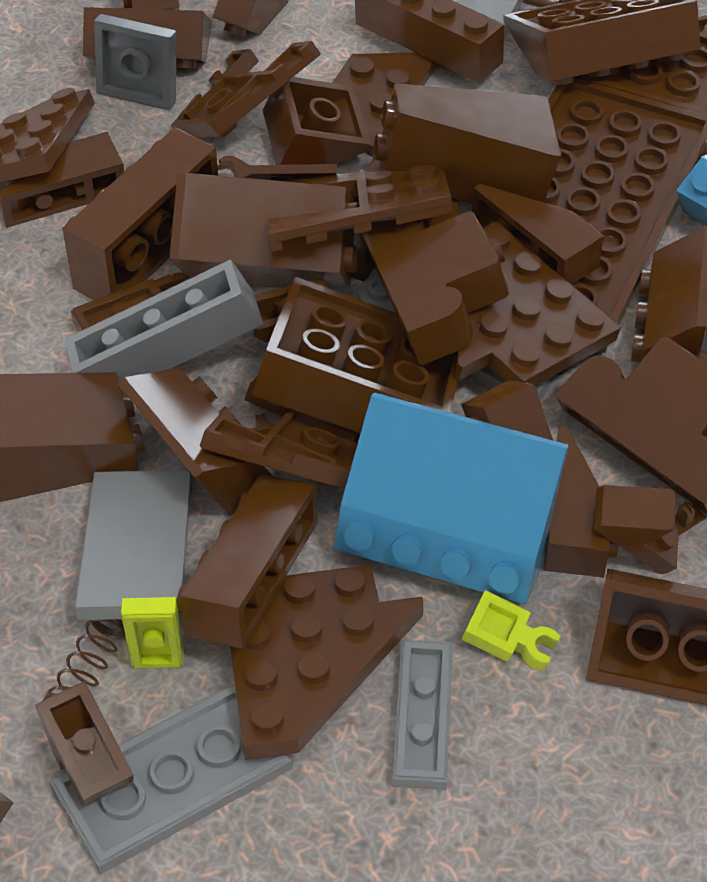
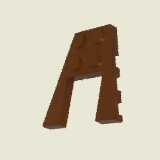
[269,165,453,252]

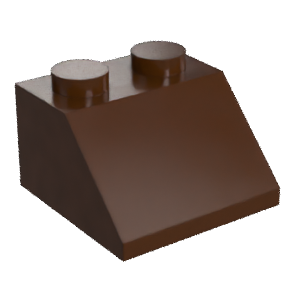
[262,77,372,165]

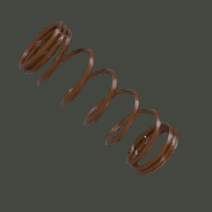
[42,619,125,701]

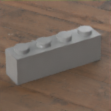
[65,259,264,391]

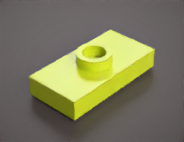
[121,597,184,669]

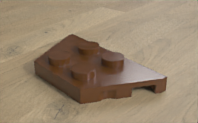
[332,52,438,157]

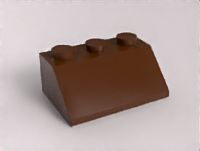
[83,7,212,70]
[631,226,707,363]
[117,368,272,516]
[586,568,707,705]

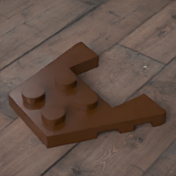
[171,41,321,139]
[199,377,360,489]

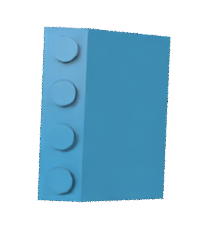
[333,393,569,604]

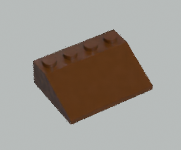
[503,0,701,85]
[251,277,458,435]

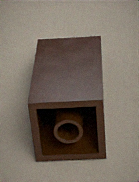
[373,83,561,204]
[169,173,360,287]
[0,372,145,502]

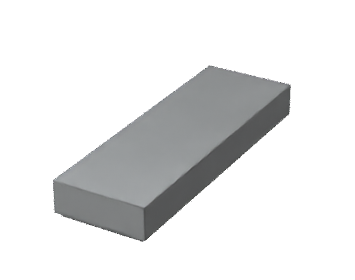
[392,640,453,790]

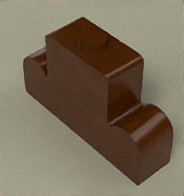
[361,212,509,366]
[555,337,707,515]

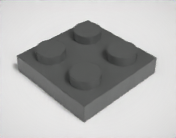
[94,14,176,110]

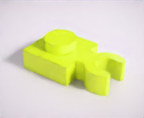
[461,590,561,670]

